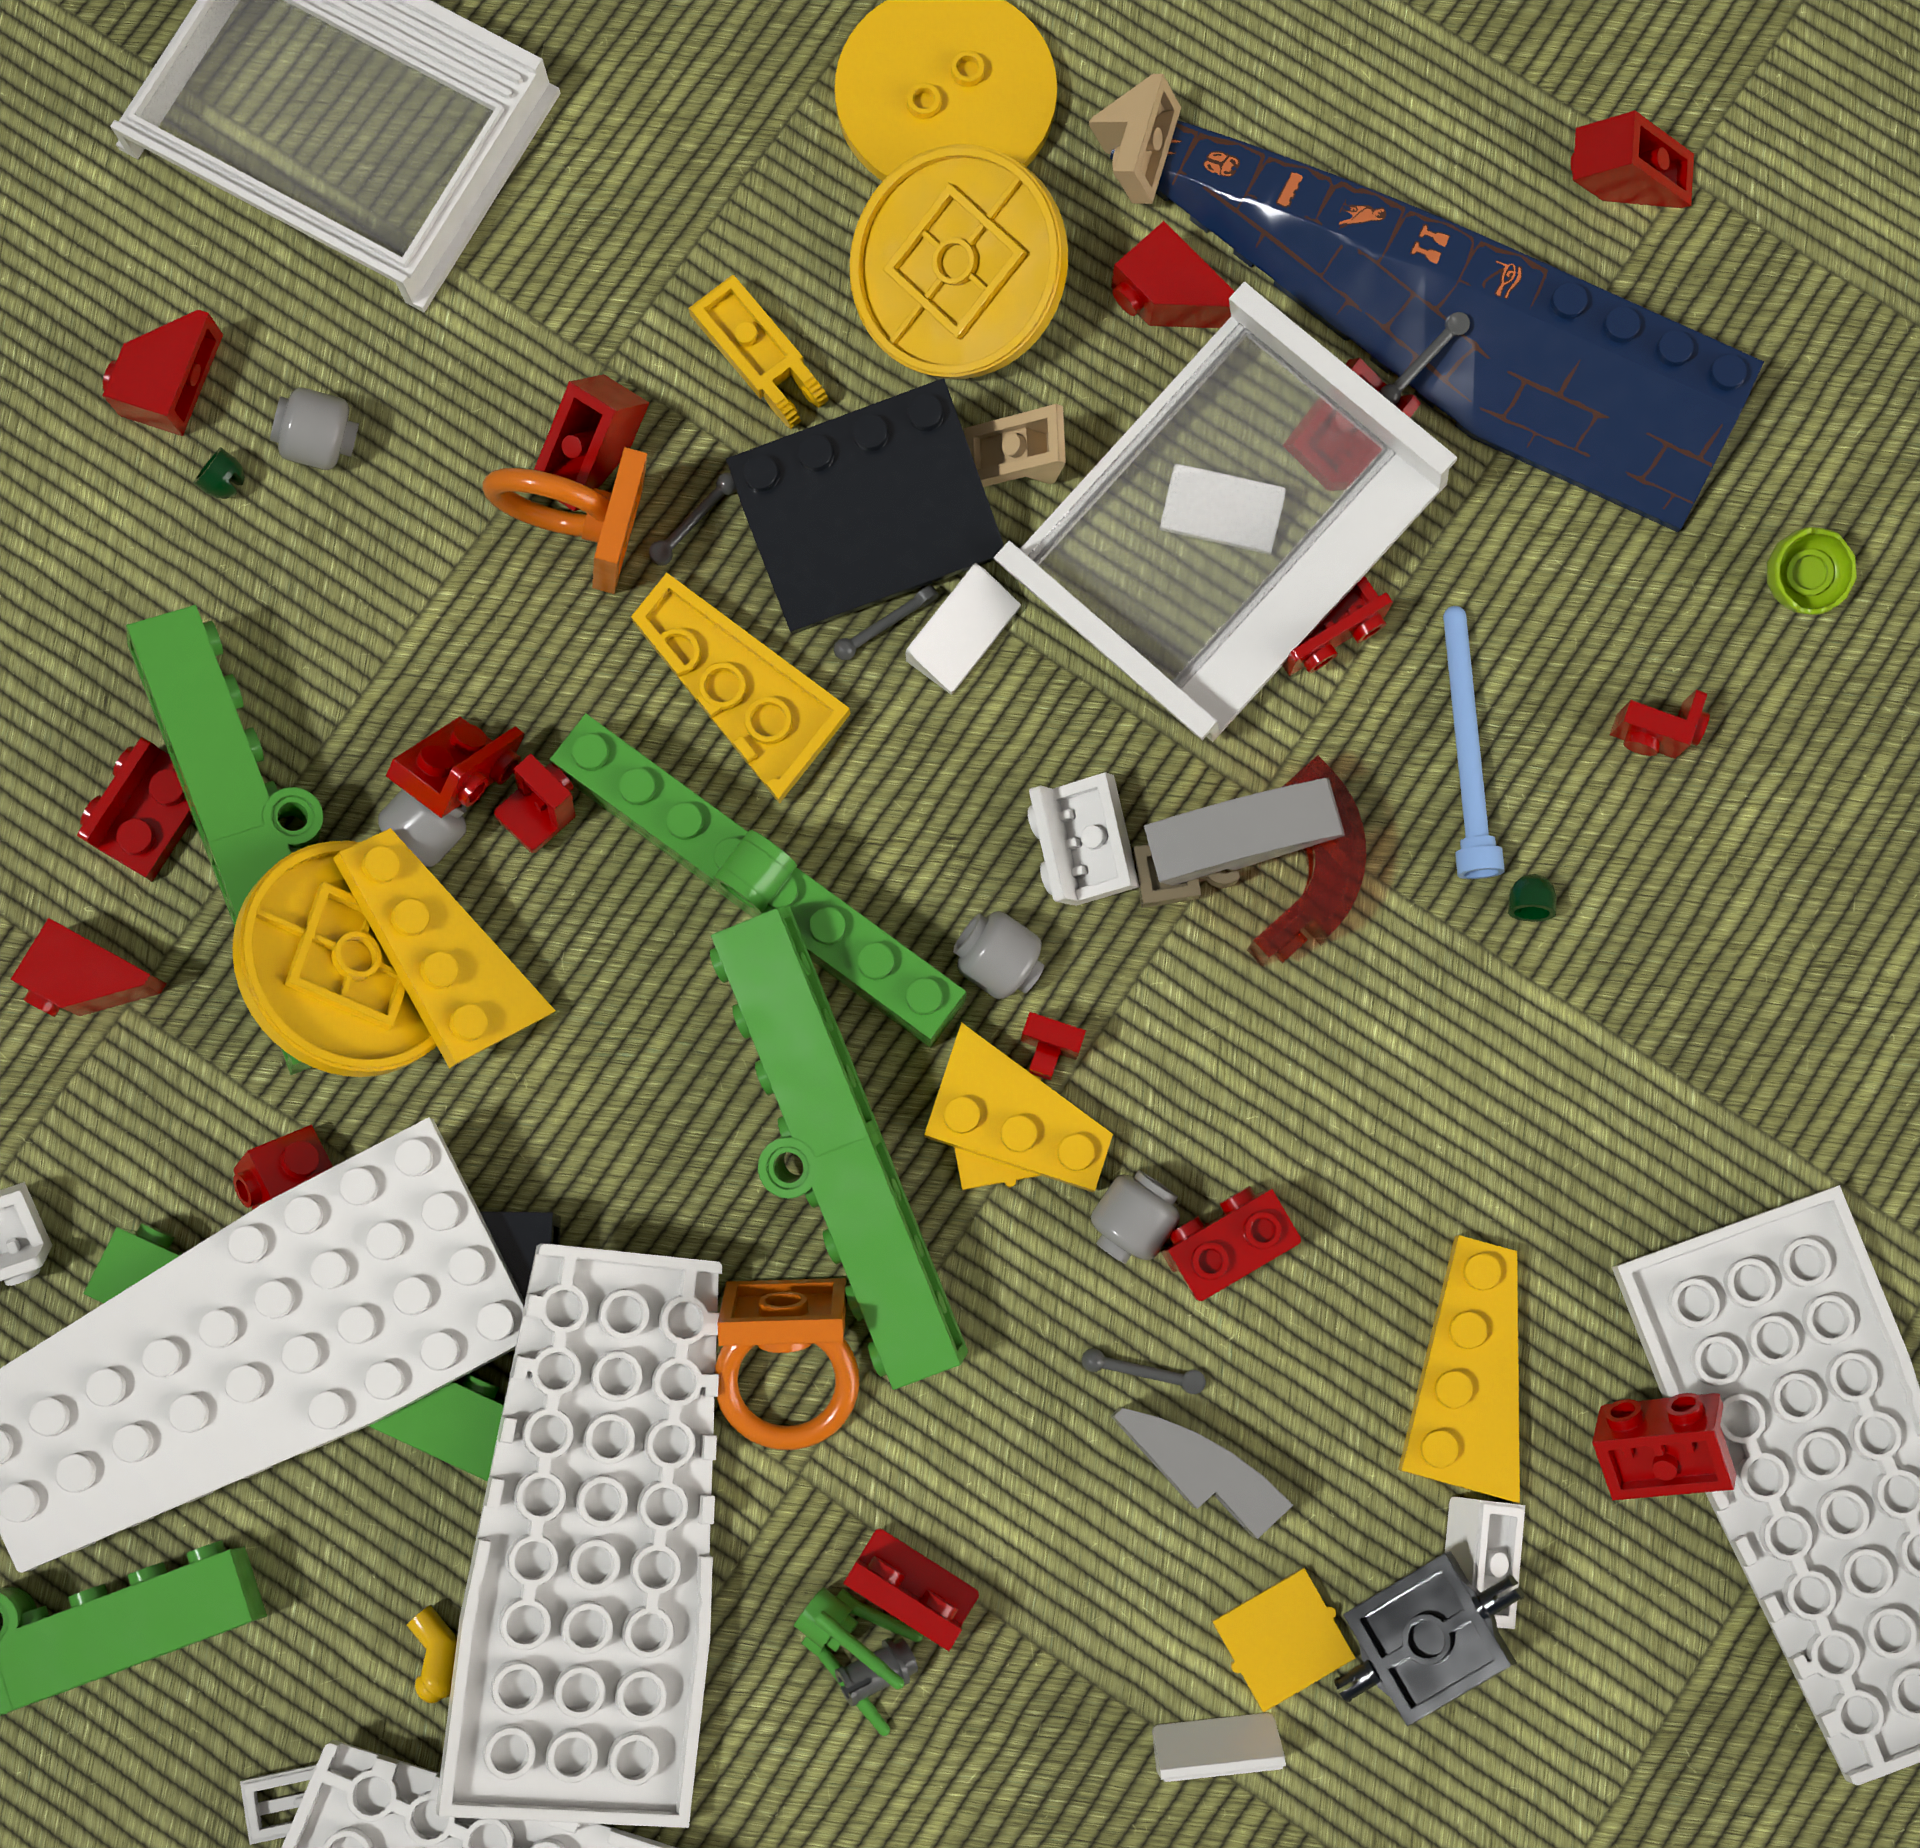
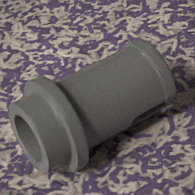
[835,1638,918,1706]

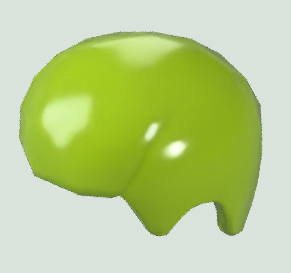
[1767,527,1857,615]

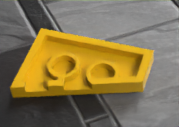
[924,1022,1113,1193]

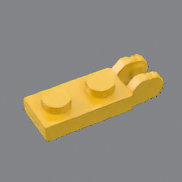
[688,275,829,429]

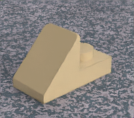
[1089,74,1181,204]
[964,404,1066,487]

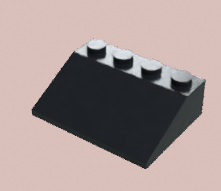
[726,378,1004,635]

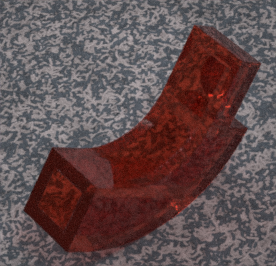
[1247,755,1366,967]

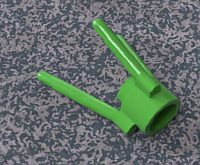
[794,1587,923,1736]

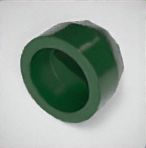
[193,447,245,499]
[1508,874,1557,922]

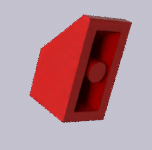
[1571,110,1694,208]
[1111,221,1235,328]
[102,310,223,436]
[534,374,650,511]
[10,918,167,1017]

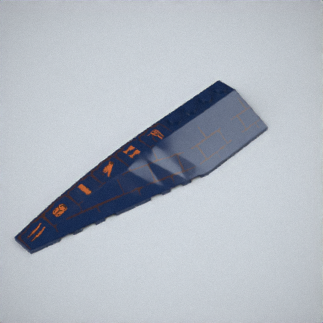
[1110,120,1764,532]

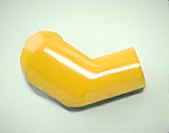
[406,1605,457,1703]

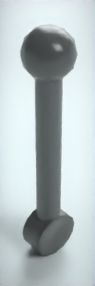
[1379,312,1470,405]
[649,473,736,566]
[834,585,939,661]
[1082,1348,1206,1394]

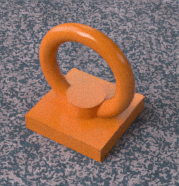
[482,447,647,594]
[714,1278,859,1450]

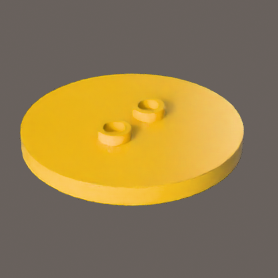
[834,0,1057,181]
[850,144,1068,379]
[233,841,437,1077]

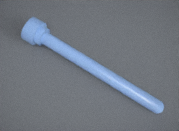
[1443,606,1505,879]

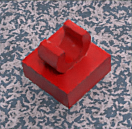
[1020,1011,1086,1081]

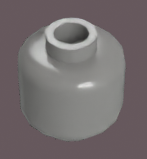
[270,387,359,470]
[378,789,467,867]
[953,911,1044,999]
[1091,1170,1180,1264]

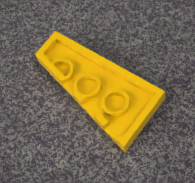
[631,572,851,804]
[333,828,556,1068]
[1398,1235,1520,1504]

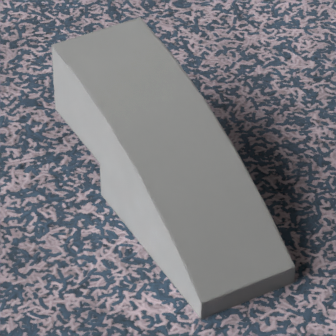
[1144,778,1345,886]
[1110,1408,1293,1539]

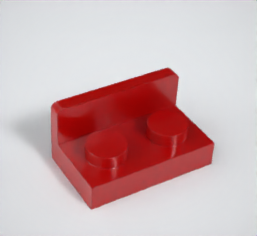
[386,716,525,818]
[77,737,193,882]
[1592,1393,1736,1501]
[843,1528,979,1652]

